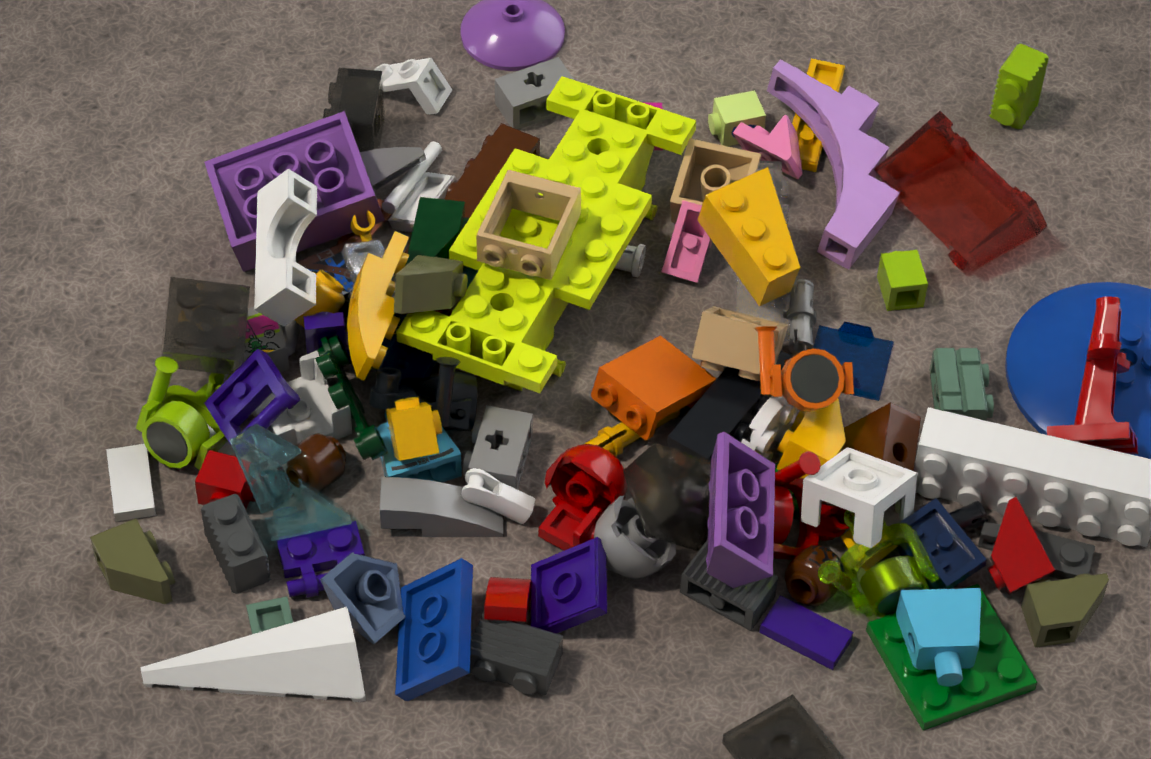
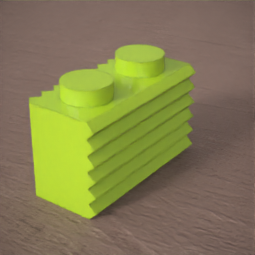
[989,44,1049,130]

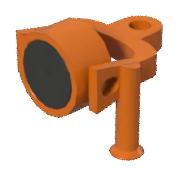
[754,326,854,412]

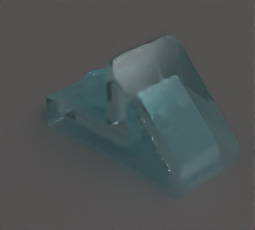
[229,424,302,513]
[264,479,352,541]

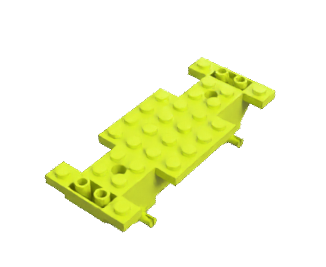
[396,76,696,393]

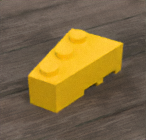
[697,167,800,307]

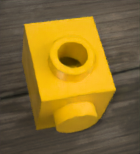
[386,397,442,461]

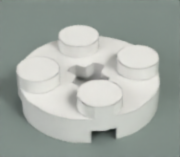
[741,395,797,461]

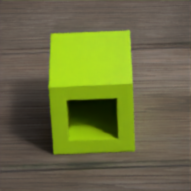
[877,250,928,311]

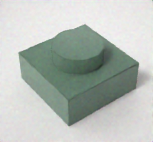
[246,596,293,634]

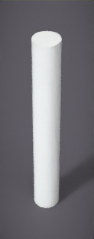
[382,141,442,214]

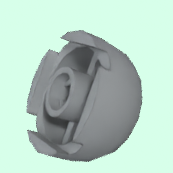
[594,496,676,579]

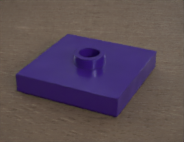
[531,537,607,634]

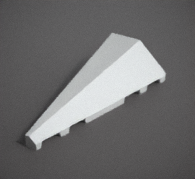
[140,607,366,702]

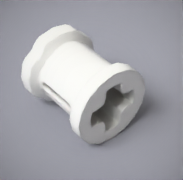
[615,244,646,278]

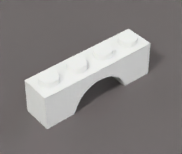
[254,169,317,326]

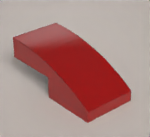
[484,577,531,622]

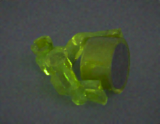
[818,510,940,617]

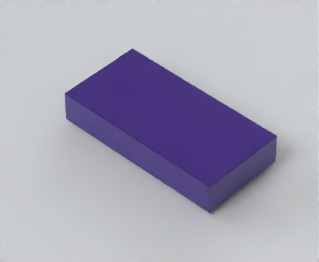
[759,595,854,670]

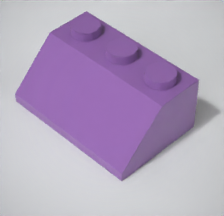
[706,432,775,588]

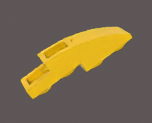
[347,231,409,380]

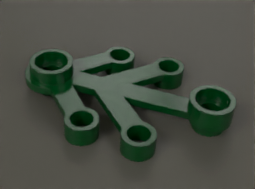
[315,335,388,460]

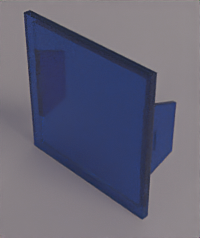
[813,322,894,401]

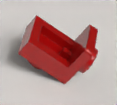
[538,500,602,551]

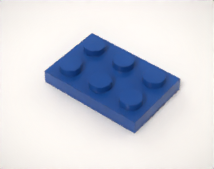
[395,558,473,701]

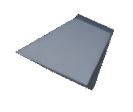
[320,552,406,644]

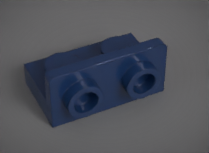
[895,498,987,589]

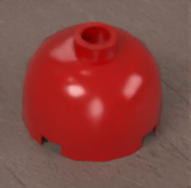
[545,444,628,514]

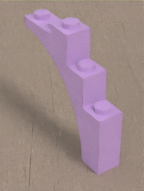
[767,59,900,269]

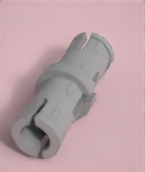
[786,279,817,354]

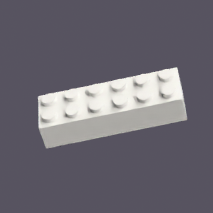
[914,407,1151,547]

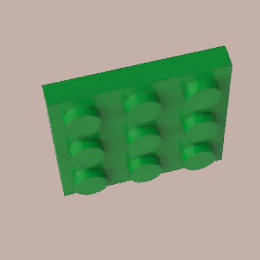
[866,584,1037,731]

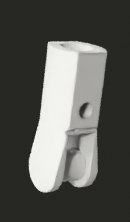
[461,468,535,524]

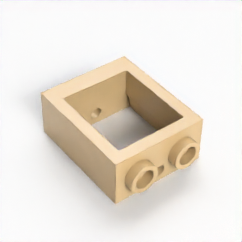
[476,170,581,280]

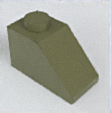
[394,255,468,314]

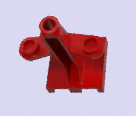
[1047,297,1138,454]

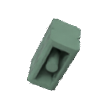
[929,348,994,421]

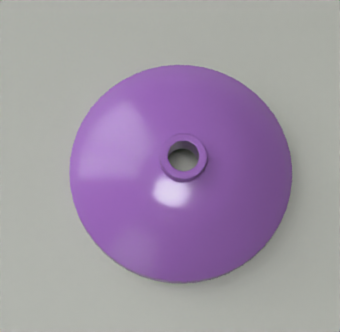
[461,0,565,71]

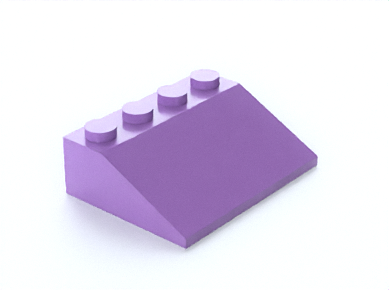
[204,111,385,272]

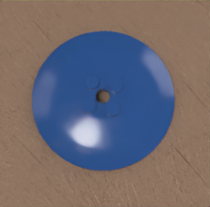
[1005,282,1151,459]

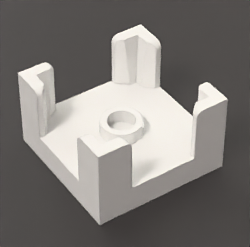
[252,351,352,462]
[801,447,917,548]

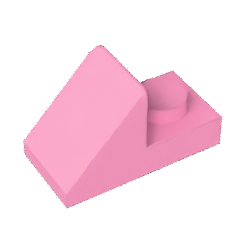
[733,115,802,179]
[661,200,712,283]

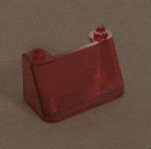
[874,111,1047,272]

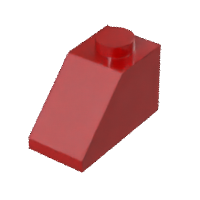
[987,497,1055,595]

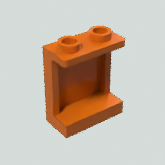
[591,335,717,440]

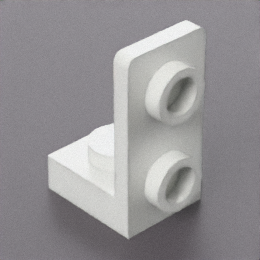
[364,58,452,115]

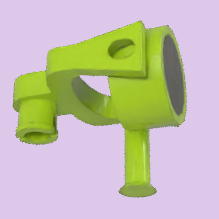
[136,356,231,470]

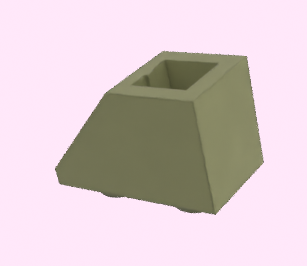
[90,518,175,604]
[1021,573,1109,648]

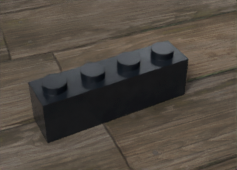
[666,350,793,478]

